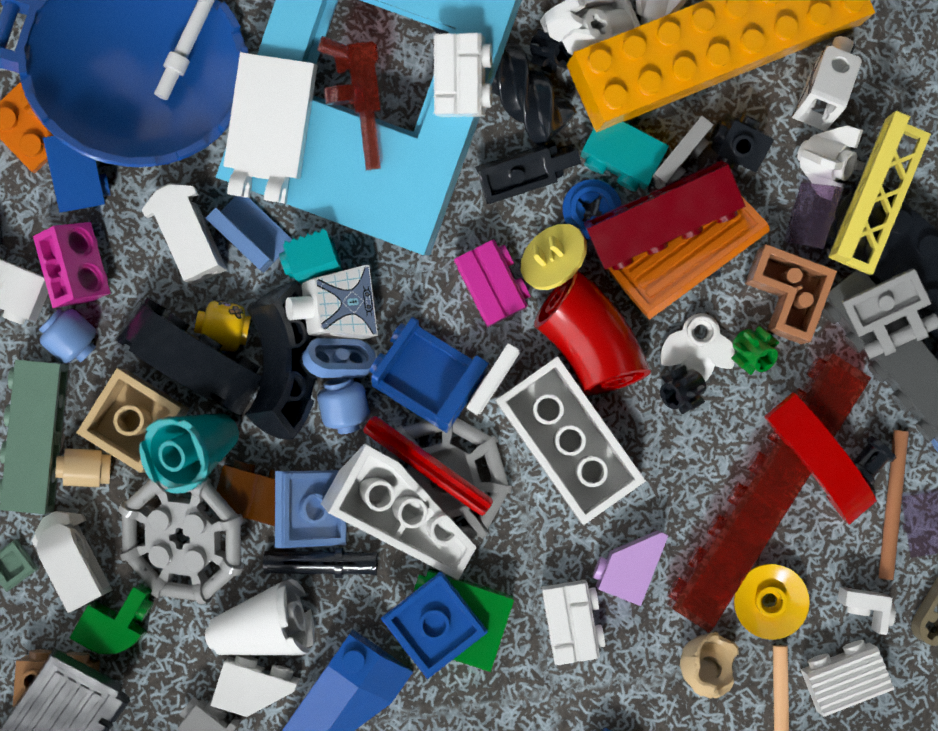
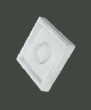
[466,343,520,415]

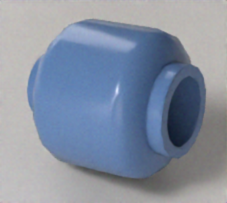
[38,308,96,363]
[317,378,370,434]

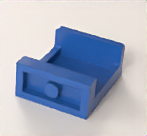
[369,317,489,433]

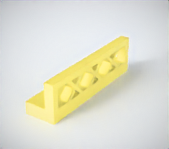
[828,111,931,275]

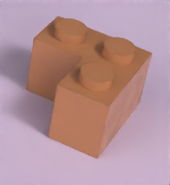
[745,244,837,344]

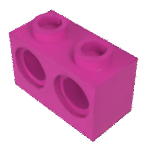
[33,222,111,308]

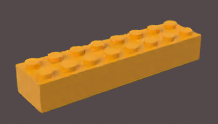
[567,0,876,133]

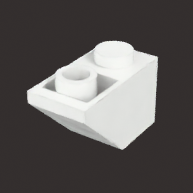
[210,655,300,717]

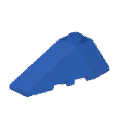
[282,629,414,731]

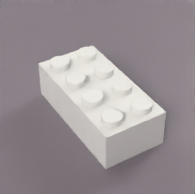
[495,356,646,525]

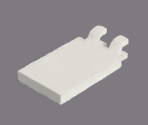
[223,52,318,204]

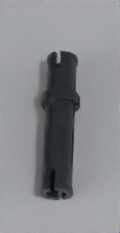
[263,548,378,578]

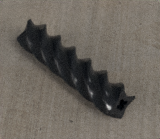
[431,26,577,146]

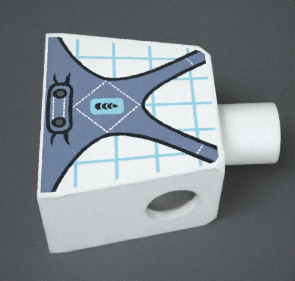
[285,265,378,340]

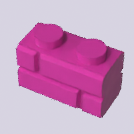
[454,239,531,328]

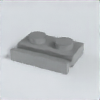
[650,116,713,189]

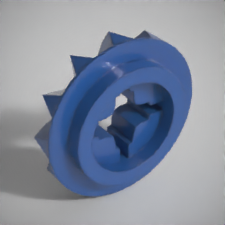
[562,179,622,239]

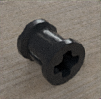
[852,436,897,486]

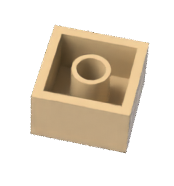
[76,368,190,473]

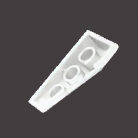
[321,444,476,580]

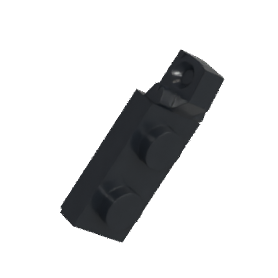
[475,143,581,204]

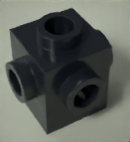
[710,113,774,173]

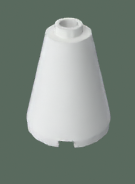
[205,579,315,655]

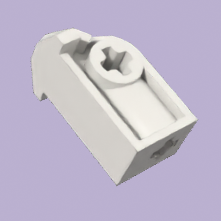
[540,0,640,55]
[142,183,227,285]
[32,511,112,613]

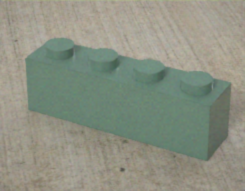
[0,360,69,514]

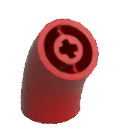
[534,271,651,395]

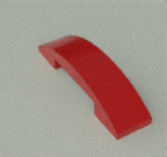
[764,392,877,525]

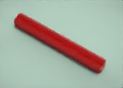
[363,416,493,516]

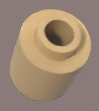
[56,448,111,487]

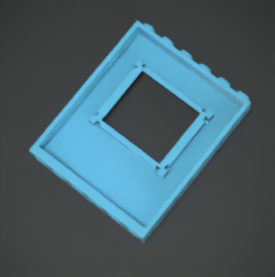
[216,0,522,256]

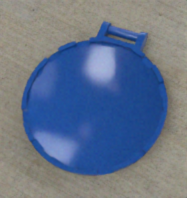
[0,0,249,167]

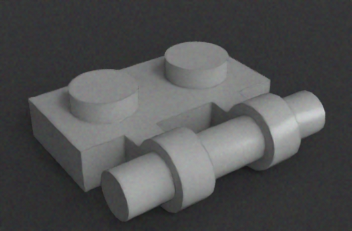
[842,268,938,359]

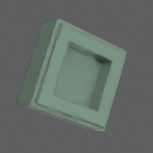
[0,539,39,592]

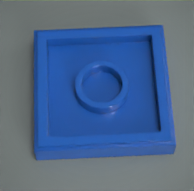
[381,570,488,679]

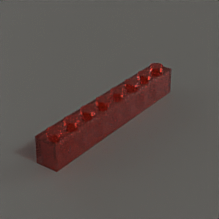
[667,353,871,633]

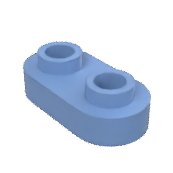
[302,338,376,378]

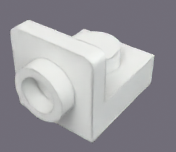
[838,587,896,635]

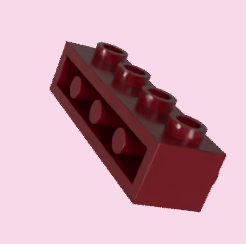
[584,160,746,270]

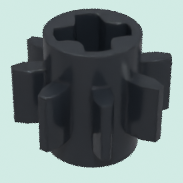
[530,29,572,74]
[660,364,706,414]

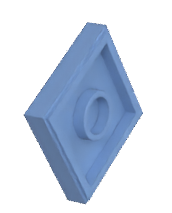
[275,470,347,548]

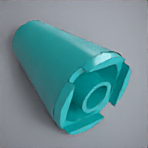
[139,413,239,493]

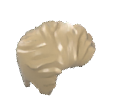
[680,632,739,699]

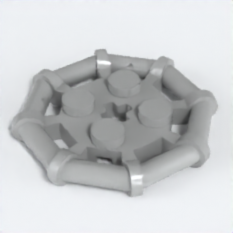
[385,418,512,539]
[118,477,244,605]

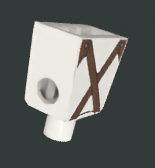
[792,36,862,131]

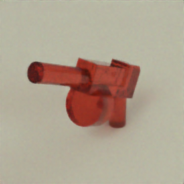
[317,36,381,171]

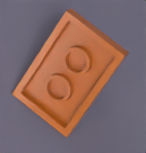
[0,82,54,174]

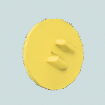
[520,224,587,290]

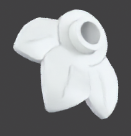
[660,313,735,382]

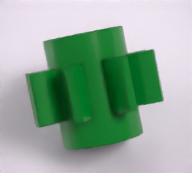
[731,326,779,375]

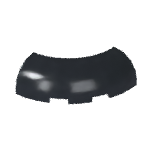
[245,281,319,440]

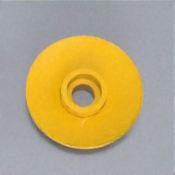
[734,564,810,640]

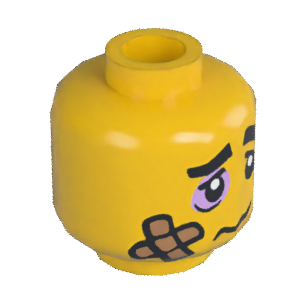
[194,300,251,352]

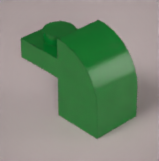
[69,584,154,654]

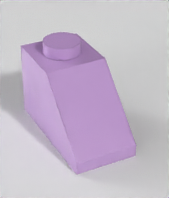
[593,530,669,606]

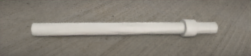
[154,0,215,100]

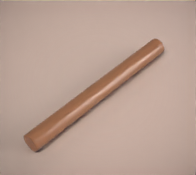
[878,430,909,580]

